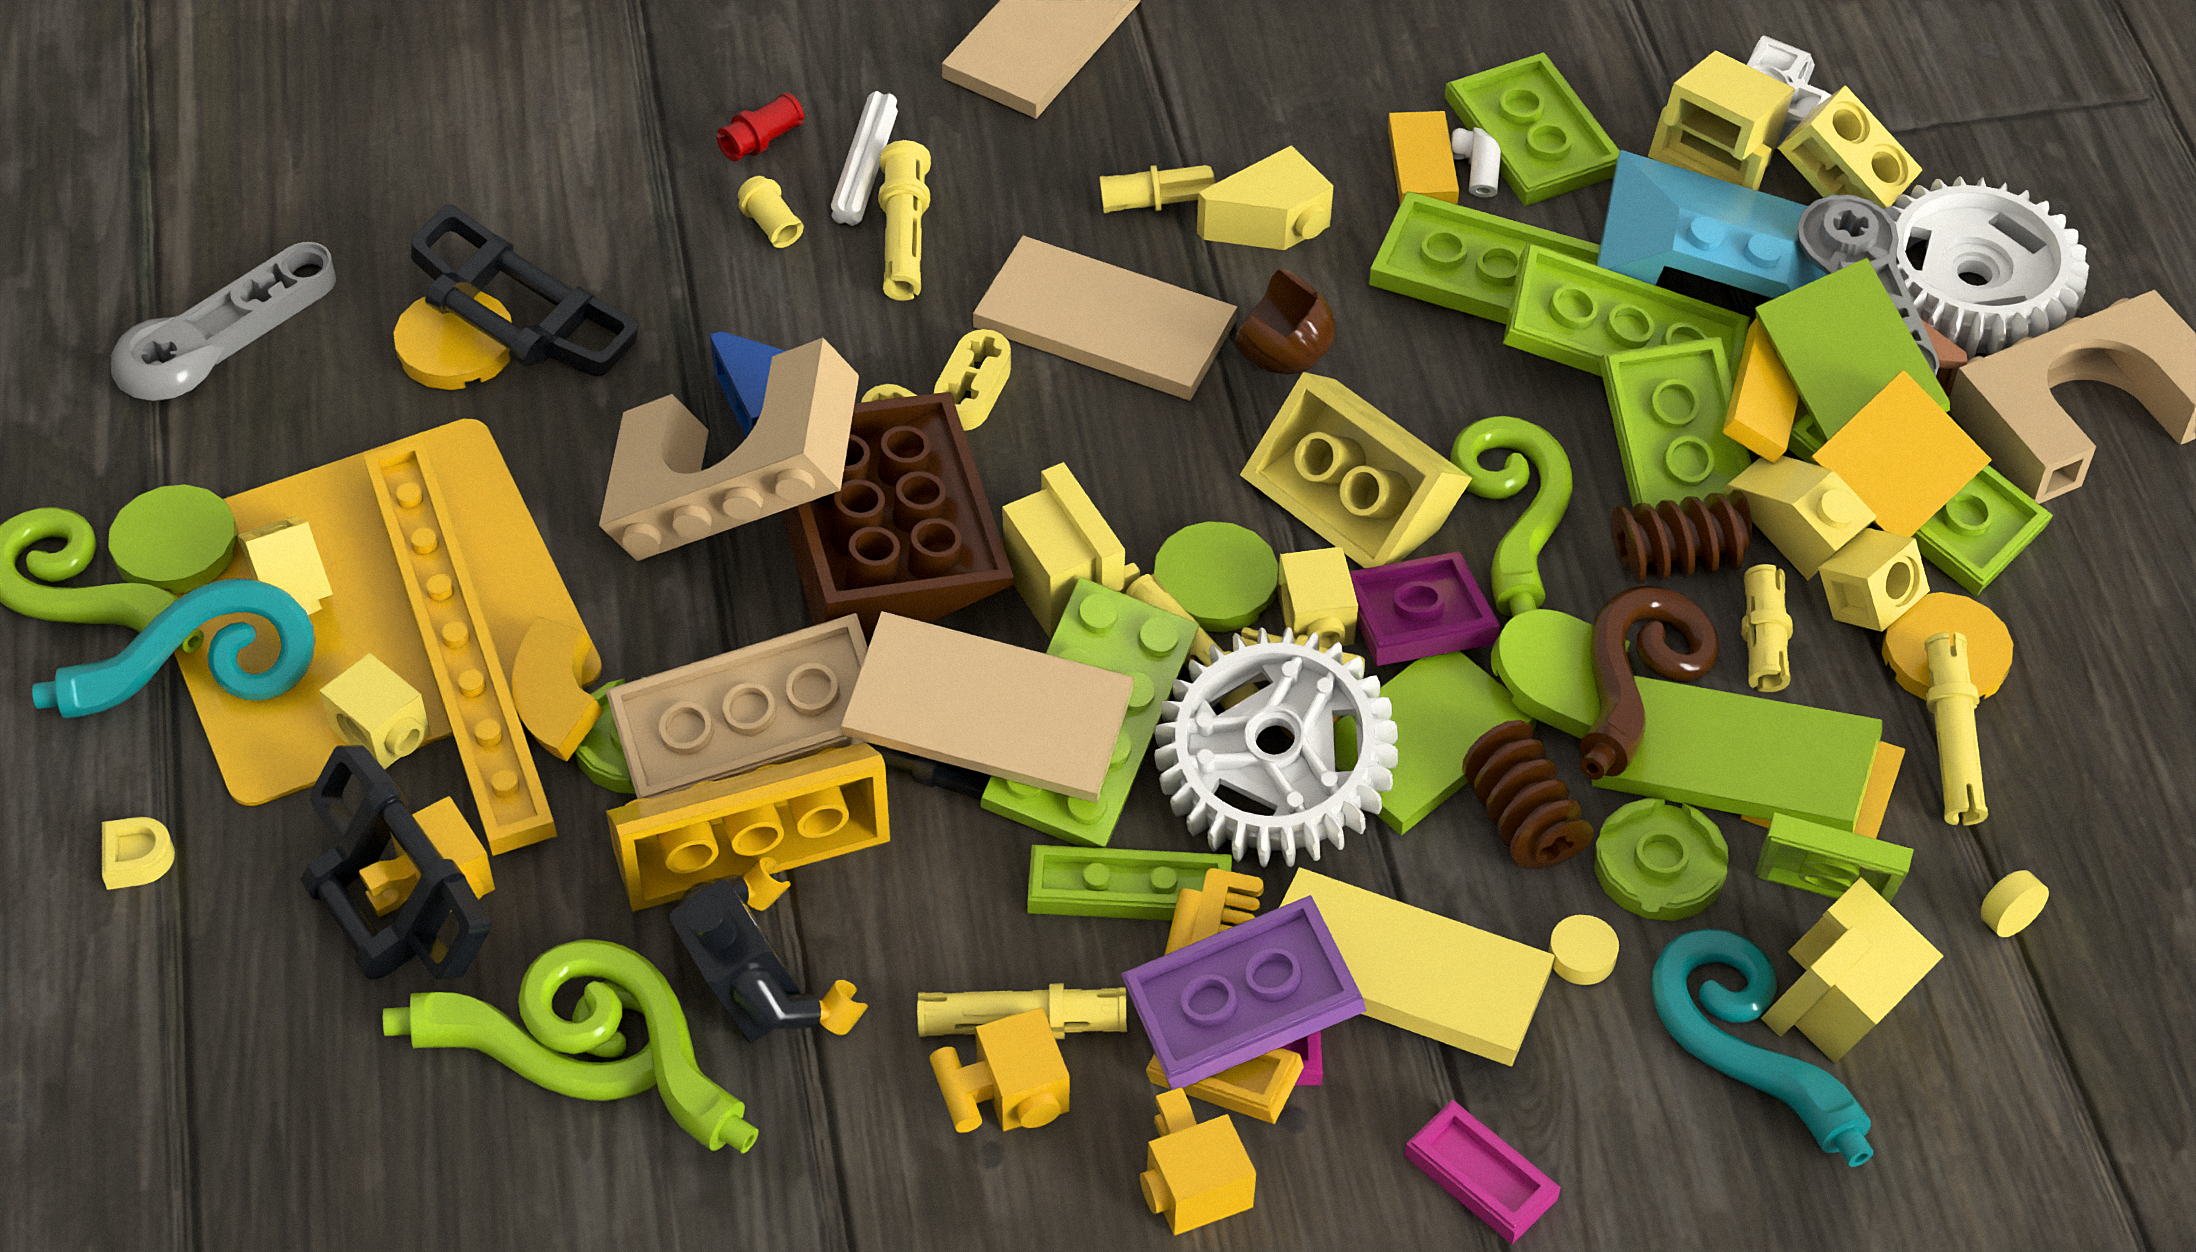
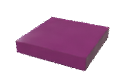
[1349,552,1500,666]

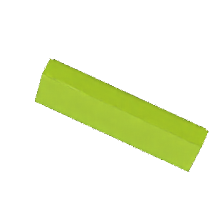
[1027,845,1232,924]

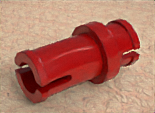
[716,92,805,162]

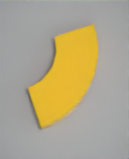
[511,616,604,762]

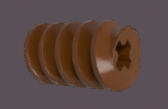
[1611,490,1752,584]
[1462,720,1594,869]

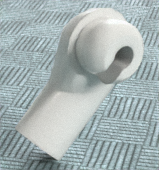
[1450,127,1501,198]

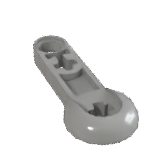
[1798,195,1939,376]
[111,242,336,401]

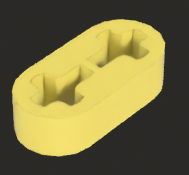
[934,329,1011,431]

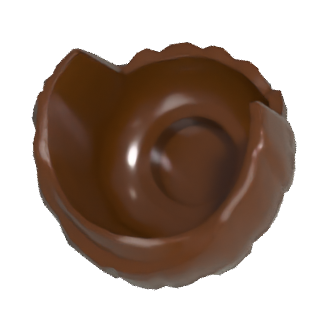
[1235,268,1335,374]

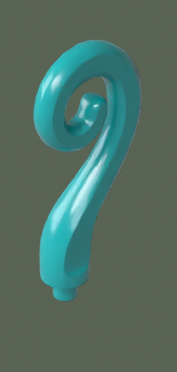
[32,578,315,719]
[1651,928,1874,1167]

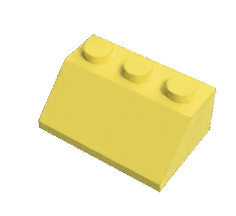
[1240,372,1472,569]

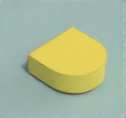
[102,817,175,890]

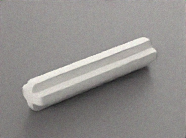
[831,91,898,226]

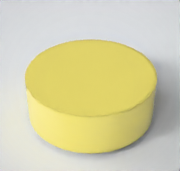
[1981,870,2049,937]
[1548,915,1619,985]

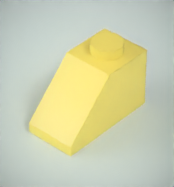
[1197,145,1334,250]
[1723,455,1877,581]
[237,516,333,615]

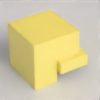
[1648,50,1795,191]
[1002,462,1140,640]
[1761,877,1943,1064]

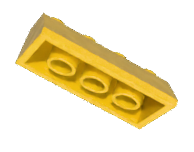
[606,742,890,912]

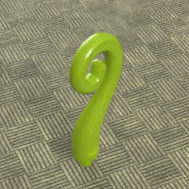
[1450,416,1573,617]
[0,507,204,653]
[518,939,759,1153]
[383,980,657,1101]

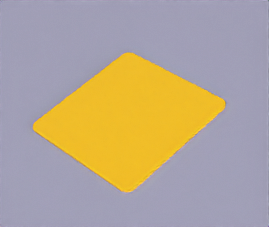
[163,419,602,806]

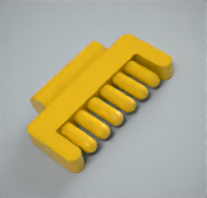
[1165,868,1264,955]

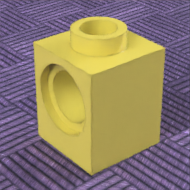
[1818,528,1930,632]
[1277,547,1358,649]
[319,653,431,770]

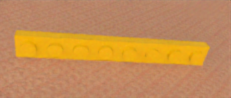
[363,438,557,856]

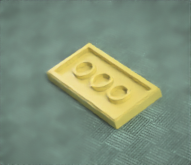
[1279,867,1555,1067]

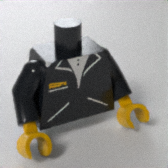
[668,856,868,1044]

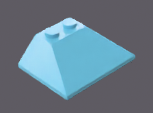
[1596,150,1827,302]

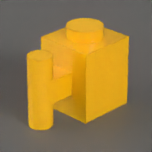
[929,1007,1070,1133]

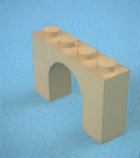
[1949,289,2196,504]
[599,338,859,561]

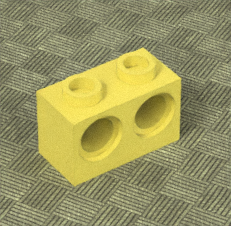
[1777,85,1923,210]

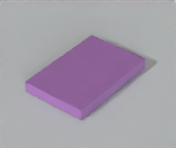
[1121,895,1366,1090]

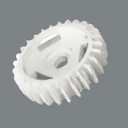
[1885,176,2089,361]
[1154,627,1398,867]

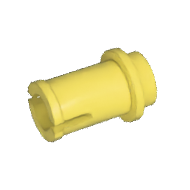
[738,176,804,248]

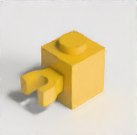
[359,796,495,918]
[1140,1087,1256,1236]

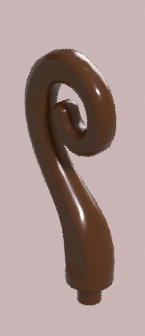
[1580,586,1719,780]

